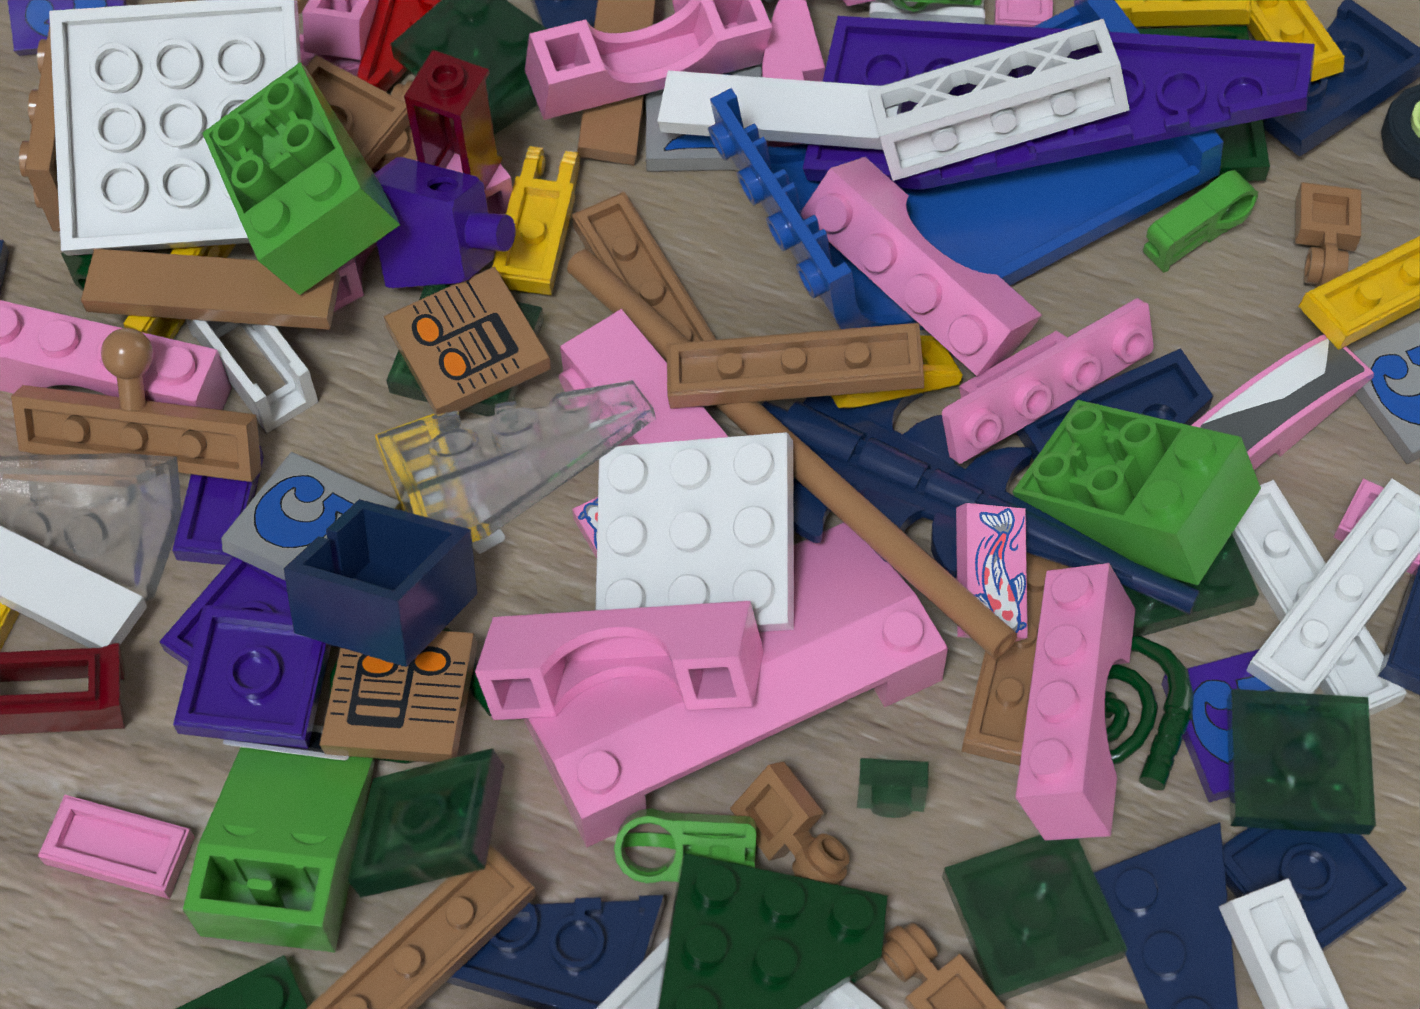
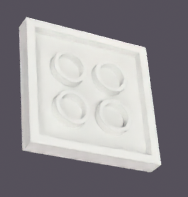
[596,432,794,632]

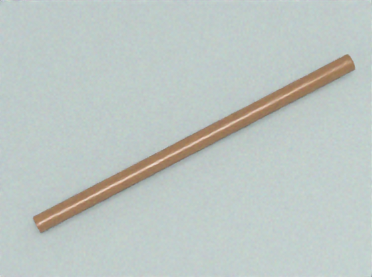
[567,249,1017,659]

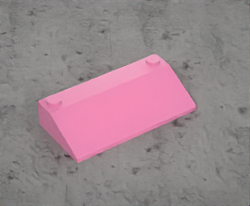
[523,523,948,847]

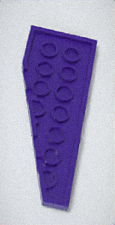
[803,16,1314,190]

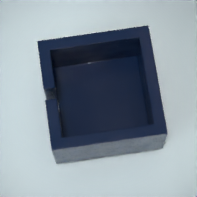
[284,499,478,667]

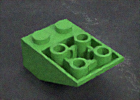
[202,62,400,295]
[1012,400,1261,585]
[183,747,375,953]

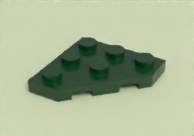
[656,853,888,1009]

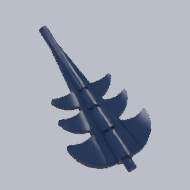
[762,393,1201,615]

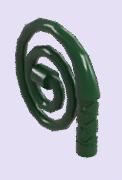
[1105,636,1194,791]

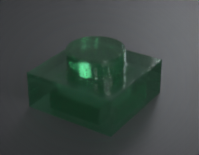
[857,758,929,818]

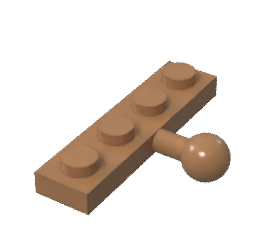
[11,328,261,482]

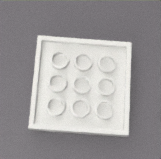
[49,0,301,256]

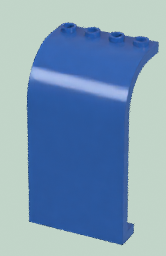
[708,0,1223,331]

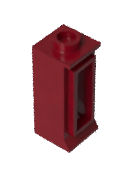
[404,50,503,190]
[0,643,125,735]

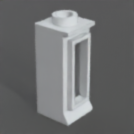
[186,319,318,434]

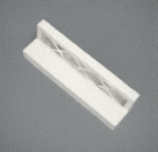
[867,19,1129,181]

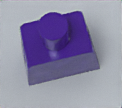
[374,157,515,288]

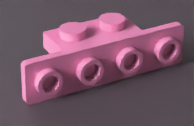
[942,298,1154,464]

